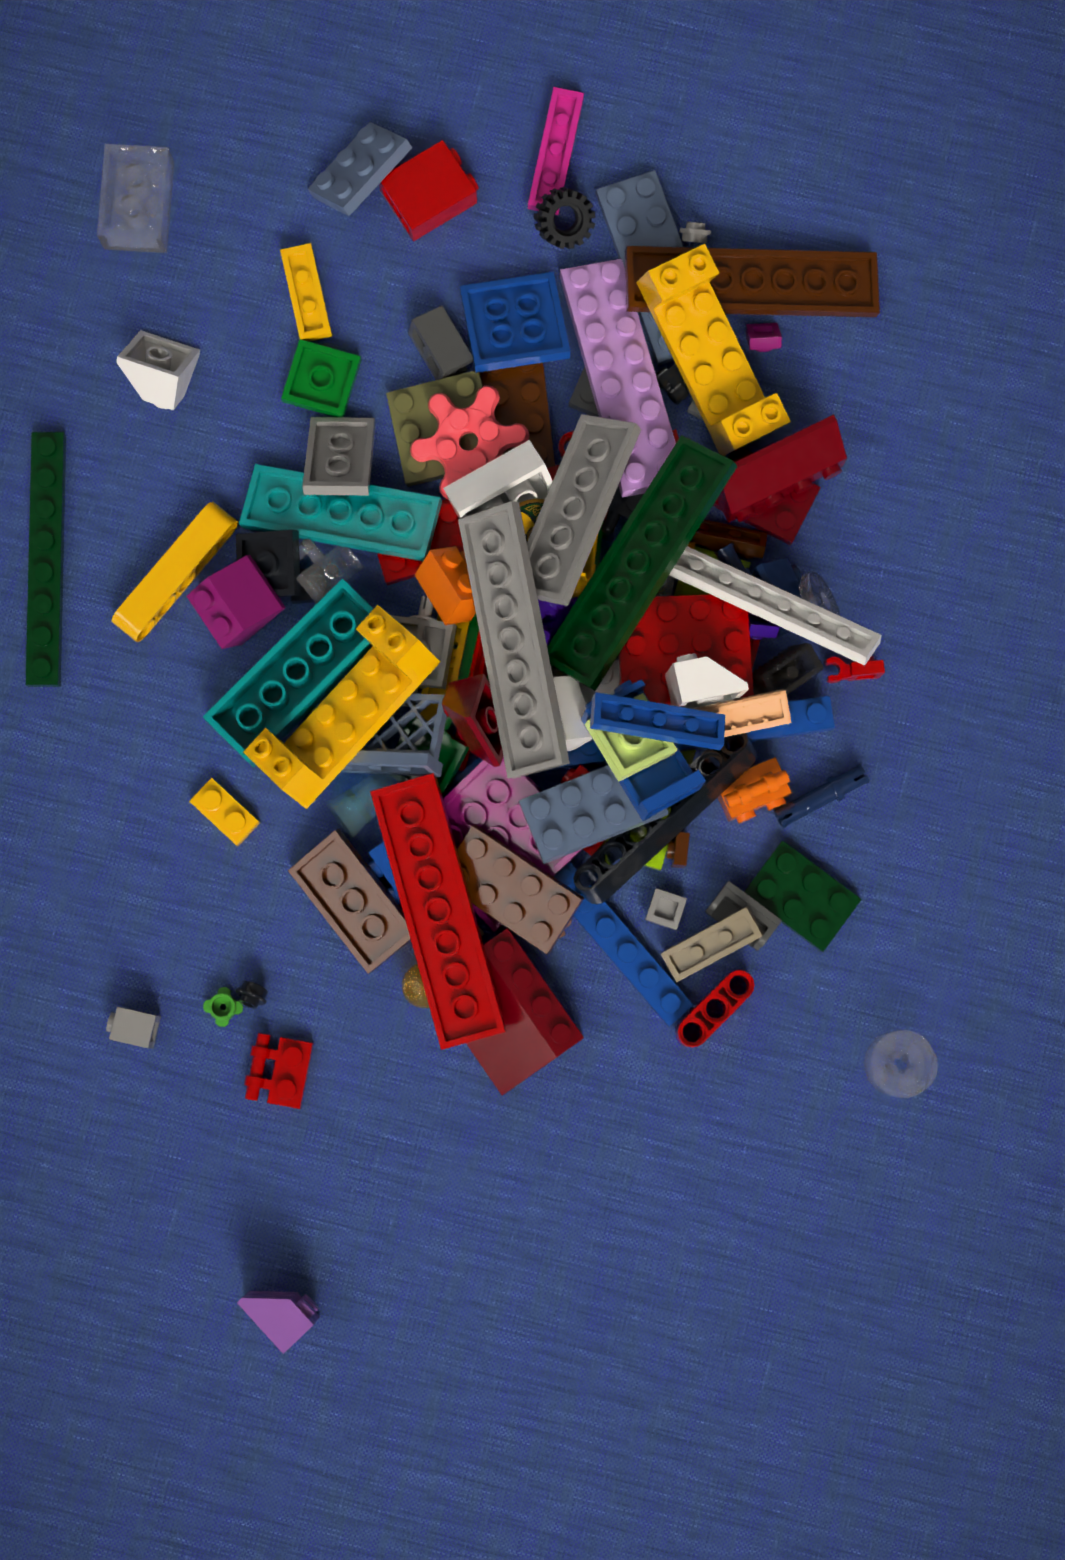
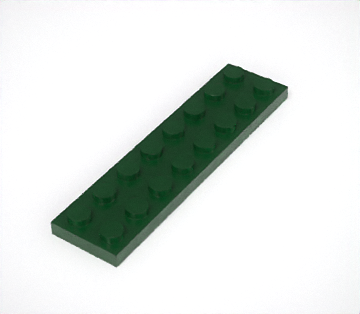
[547,435,738,691]

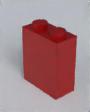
[379,140,479,242]

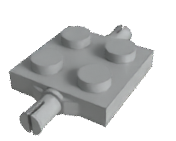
[392,596,457,707]

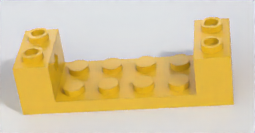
[636,244,791,456]
[243,605,440,809]

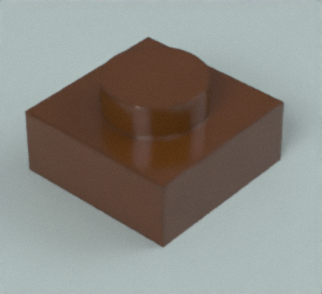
[666,832,690,869]

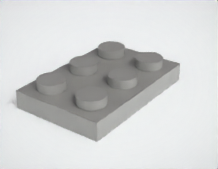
[302,417,375,496]

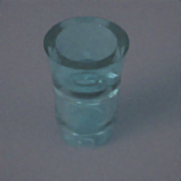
[325,774,396,838]

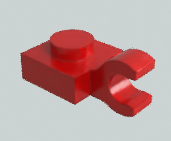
[824,656,885,683]

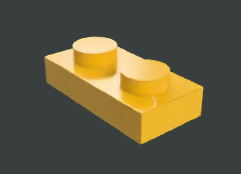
[189,778,260,846]

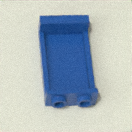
[581,679,706,821]

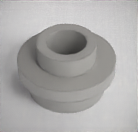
[679,222,711,243]

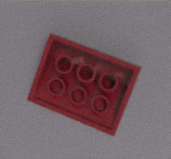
[466,928,584,1095]

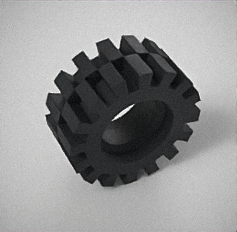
[534,187,596,249]

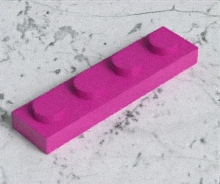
[528,87,584,215]

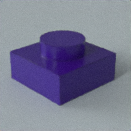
[748,612,780,640]

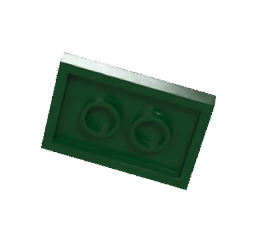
[744,841,862,953]

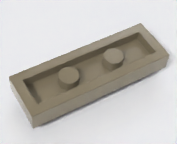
[661,906,764,983]

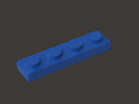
[590,692,725,750]

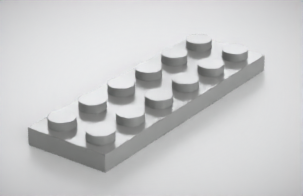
[527,414,641,606]

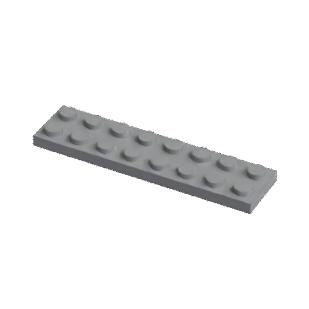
[458,501,570,779]

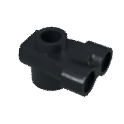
[656,363,689,405]

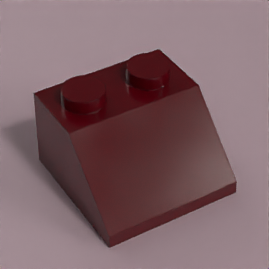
[442,673,503,767]

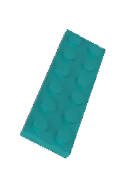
[239,464,442,561]

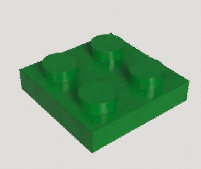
[281,339,362,417]

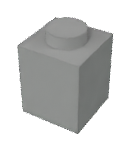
[106,1007,161,1049]

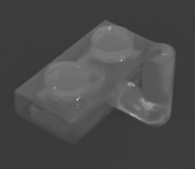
[296,538,364,604]

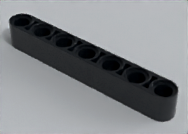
[573,733,757,904]

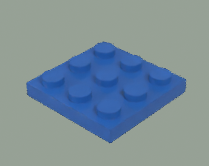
[460,272,570,373]

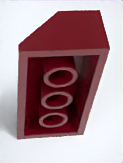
[717,414,847,523]

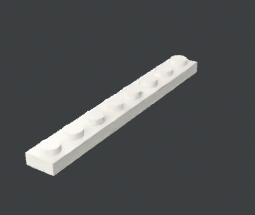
[669,546,882,666]

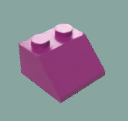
[186,555,286,649]

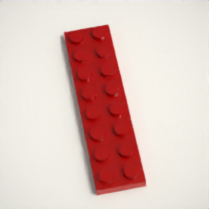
[370,773,507,1050]

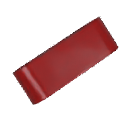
[675,970,755,1048]

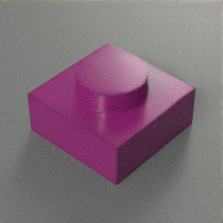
[746,323,782,352]

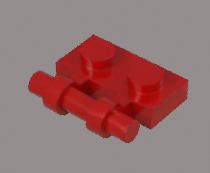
[244,1033,314,1109]

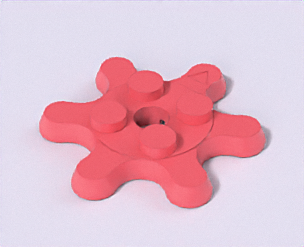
[410,385,529,499]

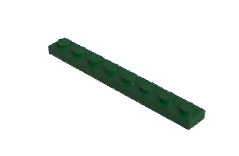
[26,432,66,687]

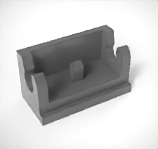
[408,306,473,380]
[705,881,782,951]

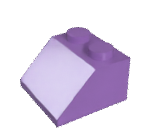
[237,1291,320,1354]

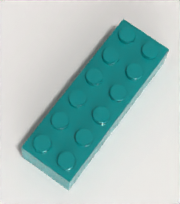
[203,578,374,768]

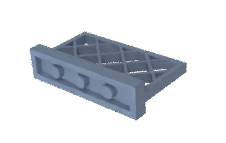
[330,691,447,777]

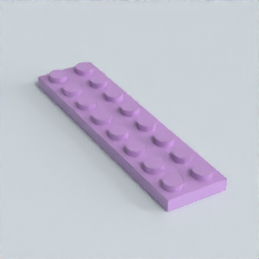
[560,259,676,498]

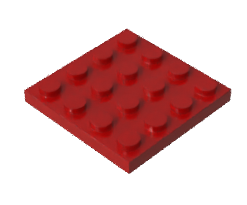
[618,594,754,705]

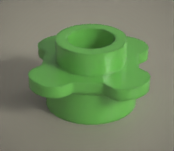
[203,987,243,1027]

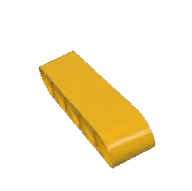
[111,501,239,642]

